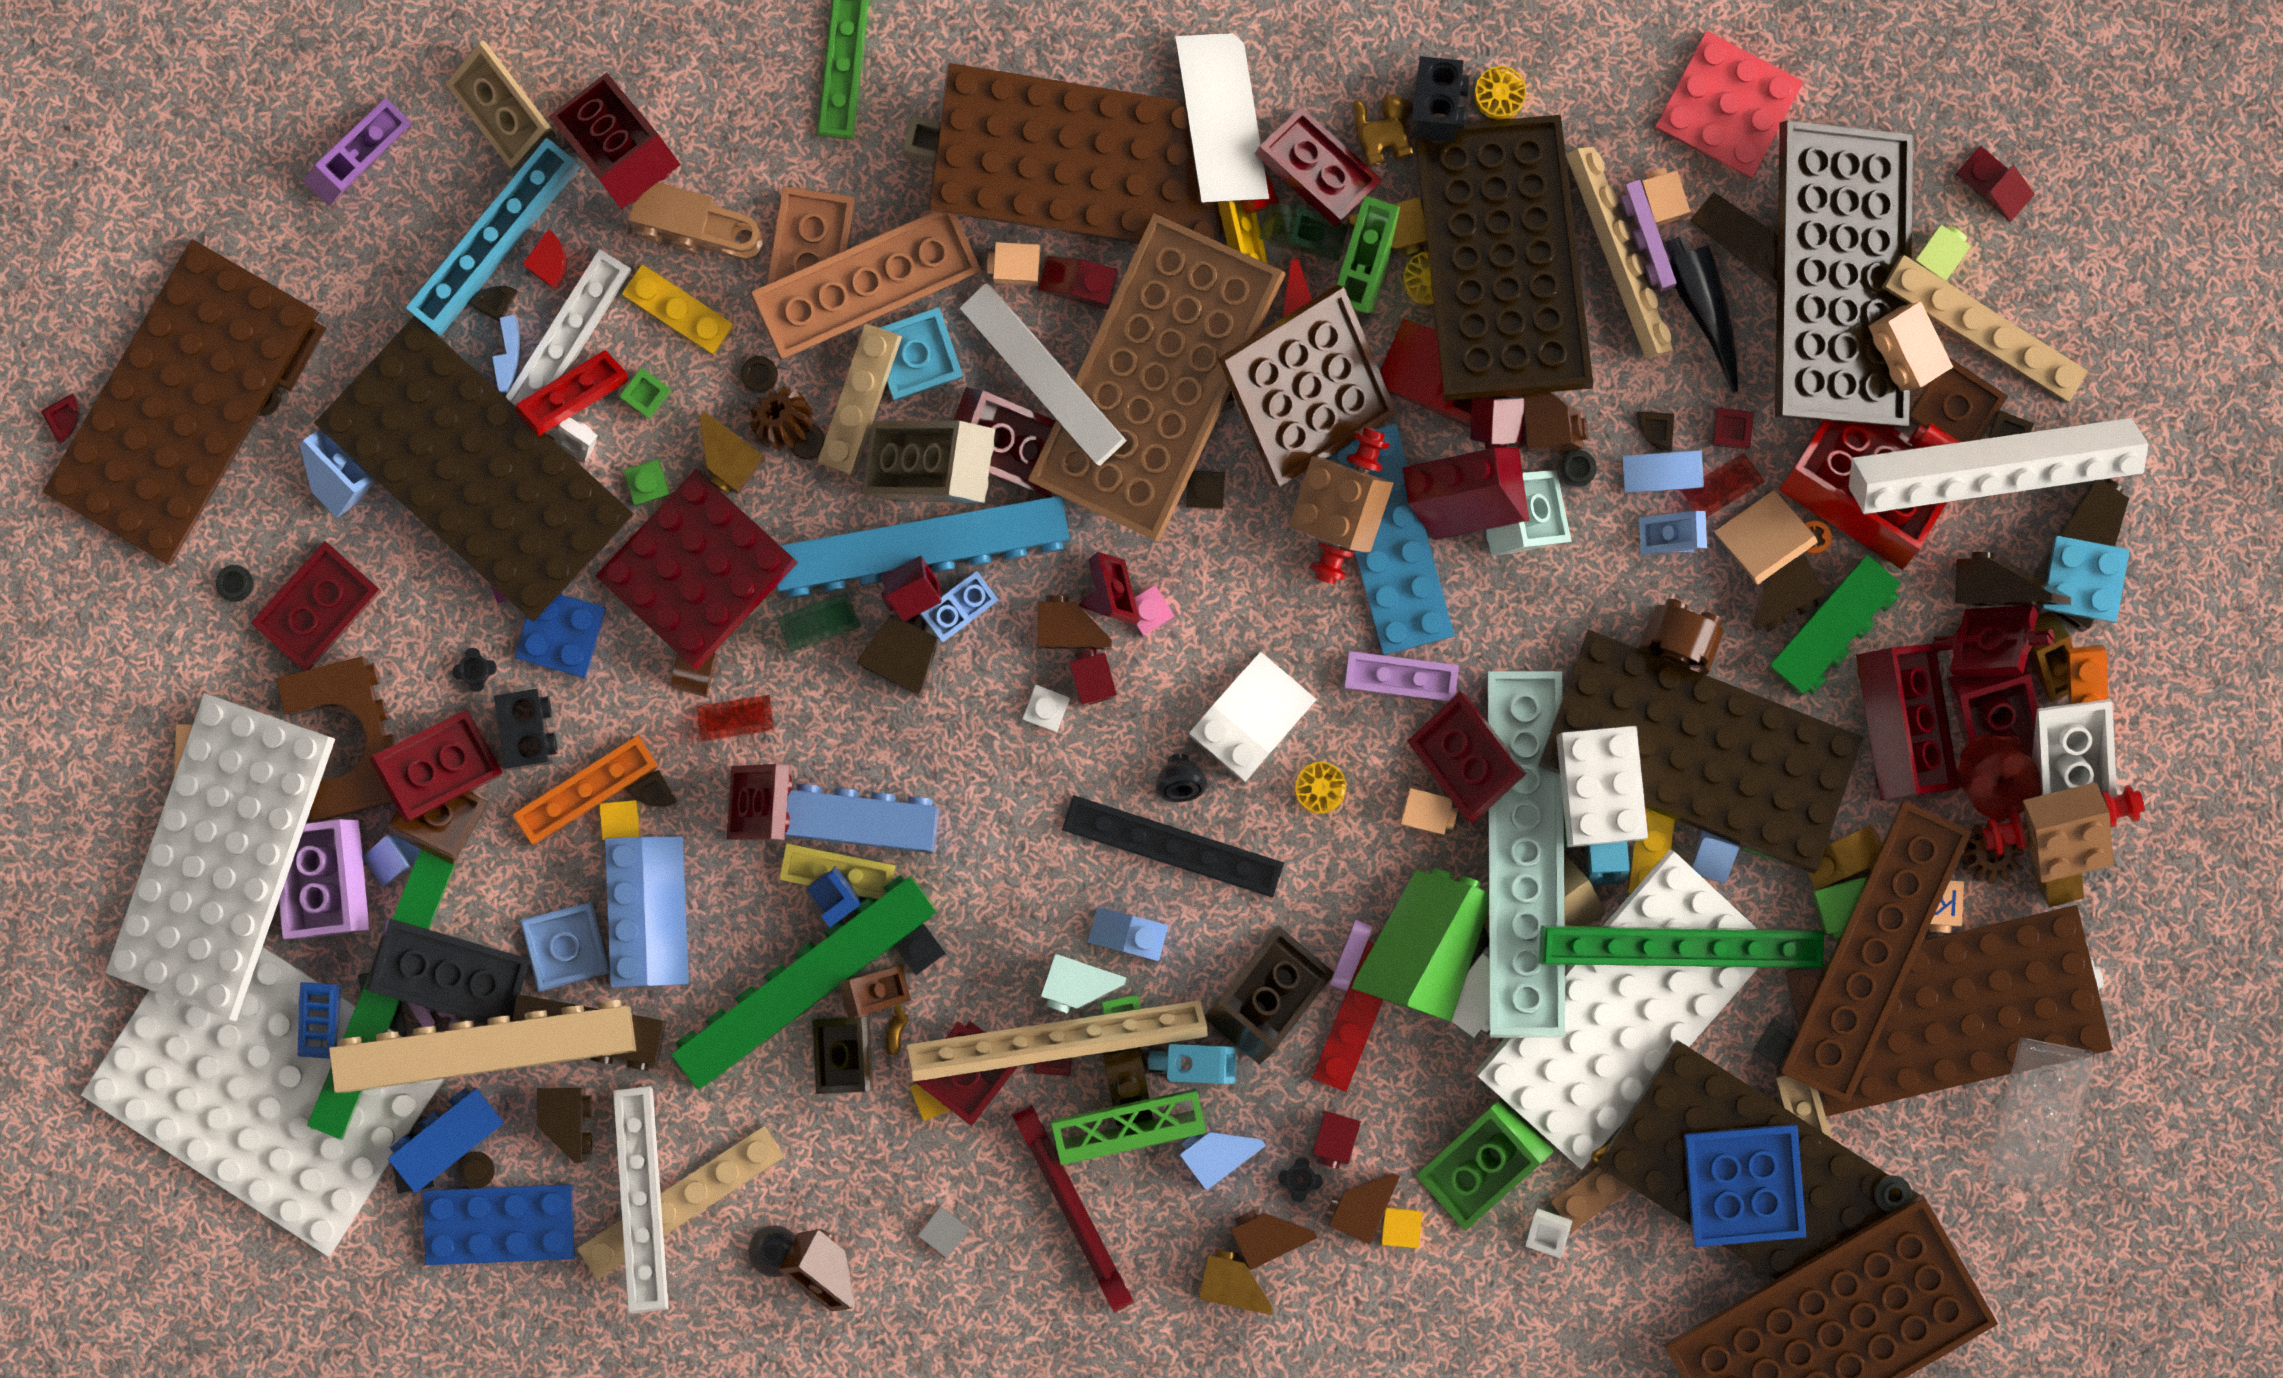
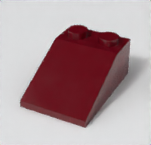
[953,387,1056,498]
[1947,667,2038,792]

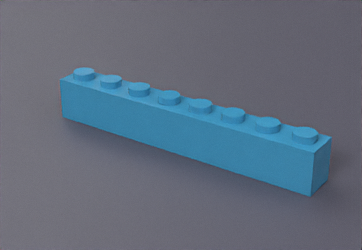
[777,496,1070,599]

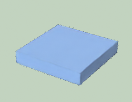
[520,902,610,992]

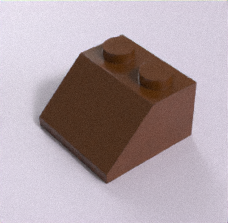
[1522,392,1589,454]

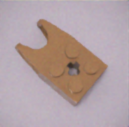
[629,182,764,260]

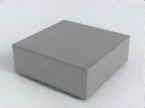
[918,1206,970,1258]

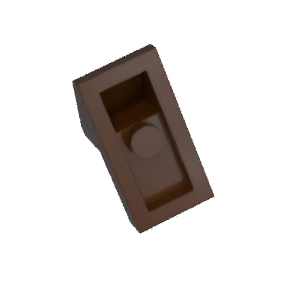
[839,965,911,1018]

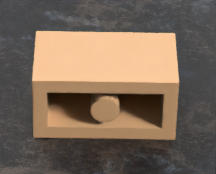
[1868,302,1953,391]

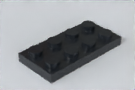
[365,918,530,1024]

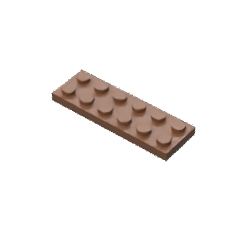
[750,212,981,361]

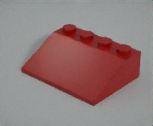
[1779,421,1947,570]

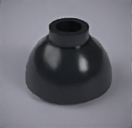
[1156,754,1208,802]
[748,1225,796,1277]

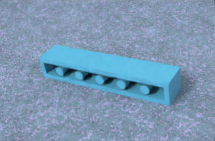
[406,137,580,337]

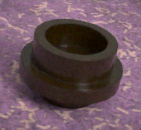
[457,1152,495,1189]

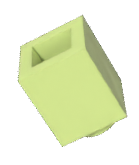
[1914,224,1971,281]

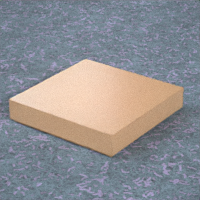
[1714,490,1818,585]

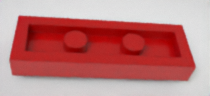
[516,350,628,437]

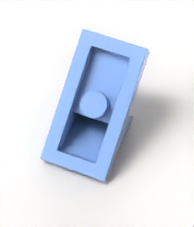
[1639,511,1707,554]
[1691,830,1739,884]
[362,835,421,888]

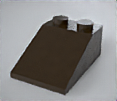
[1204,926,1334,1065]

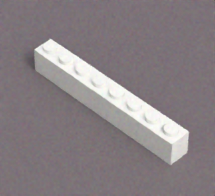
[1849,418,2148,514]

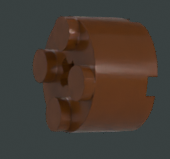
[1639,598,1724,675]

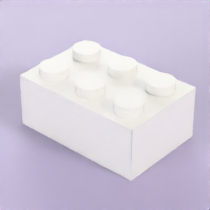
[1556,726,1648,847]

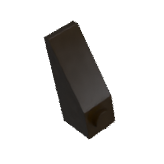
[1690,192,1778,289]
[1955,552,2071,606]

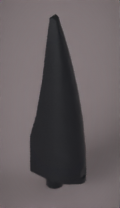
[1666,237,1738,393]

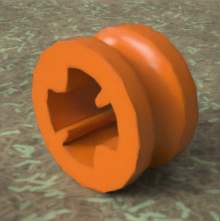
[1805,520,1832,555]

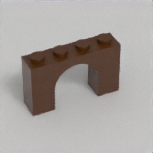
[276,656,395,823]

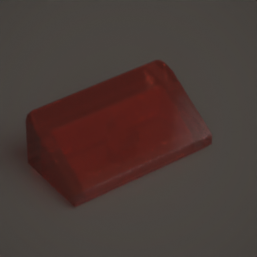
[1681,453,1765,518]
[697,695,775,743]

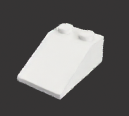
[1189,652,1317,783]
[2031,699,2117,798]

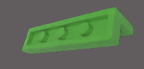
[1051,1088,1206,1165]

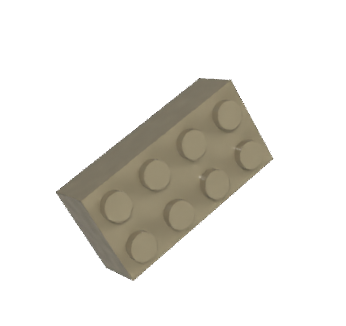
[862,421,995,503]

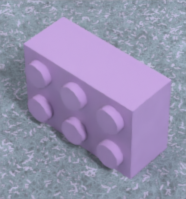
[279,819,370,939]

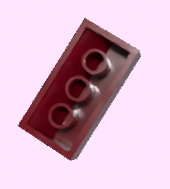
[1856,644,1960,801]

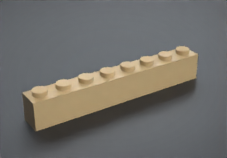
[329,1000,636,1093]

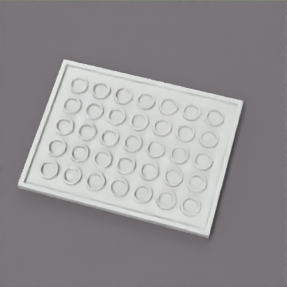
[81,946,445,1257]

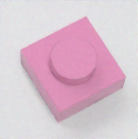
[1135,585,1175,636]

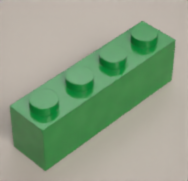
[1767,554,1901,696]

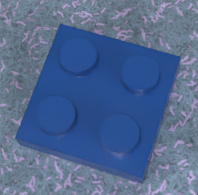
[514,594,607,678]

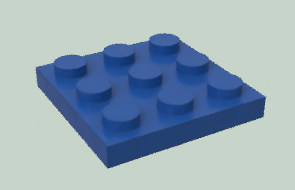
[1684,1124,1807,1247]

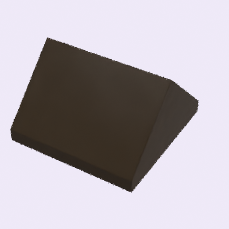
[812,1016,874,1094]

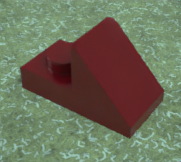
[1955,145,2035,222]
[1078,552,1140,625]

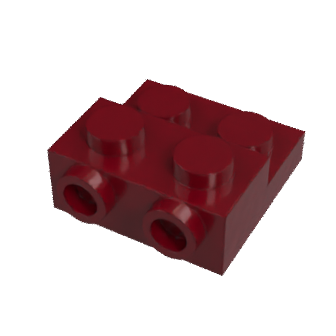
[914,1020,1018,1126]

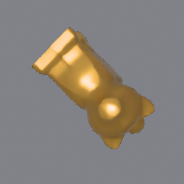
[1352,92,1413,167]

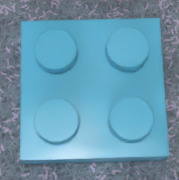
[880,307,964,402]
[2041,536,2130,623]

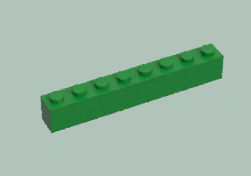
[671,875,939,1090]

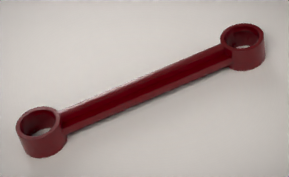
[1012,1104,1135,1313]

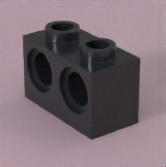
[1411,56,1470,143]
[494,689,558,770]

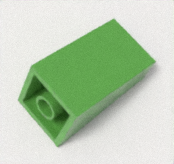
[1352,867,1489,1022]

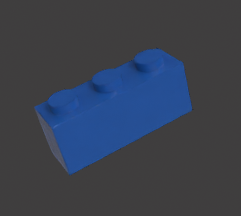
[388,1087,504,1194]

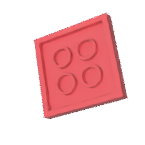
[1655,30,1804,179]

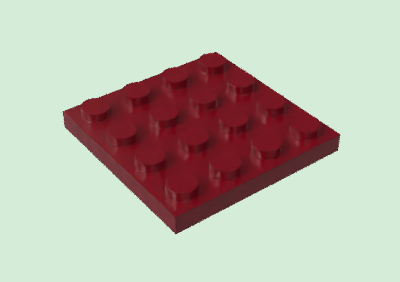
[595,469,798,671]

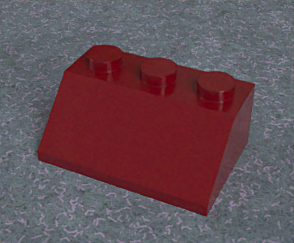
[1403,447,1529,540]

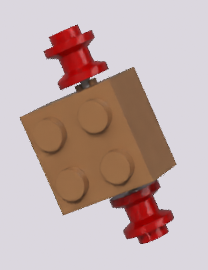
[1289,427,1394,585]
[1982,782,2145,883]

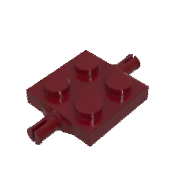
[1933,605,2055,678]

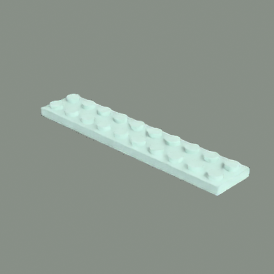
[1488,671,1566,1038]

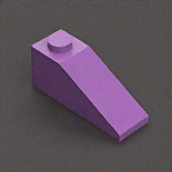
[303,98,412,207]

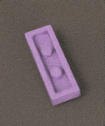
[1620,180,1677,292]
[1344,651,1459,702]

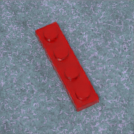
[1312,941,1383,1092]

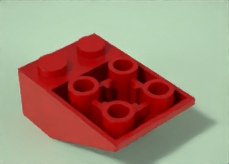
[1380,319,1472,428]

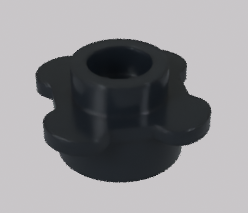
[452,648,497,692]
[1278,1157,1323,1202]

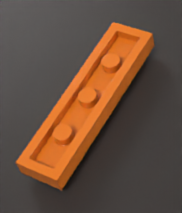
[513,735,659,846]

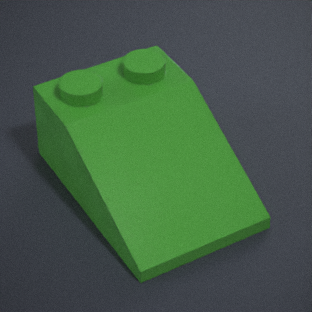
[1415,1098,1554,1231]

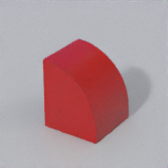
[523,229,567,290]

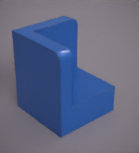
[807,866,862,928]

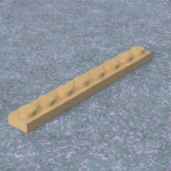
[907,1000,1208,1082]

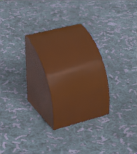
[671,653,718,698]

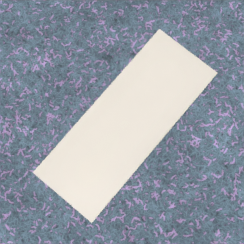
[1175,33,1269,202]

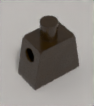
[857,614,939,696]

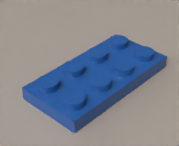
[423,1184,575,1265]

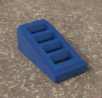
[297,982,341,1059]

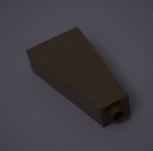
[2032,478,2129,632]

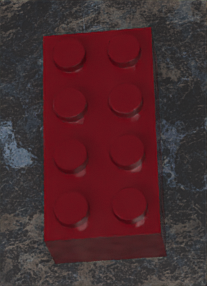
[548,72,681,210]

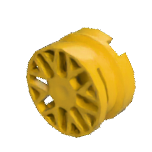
[1474,66,1526,120]
[1403,252,1433,306]
[1295,762,1346,814]

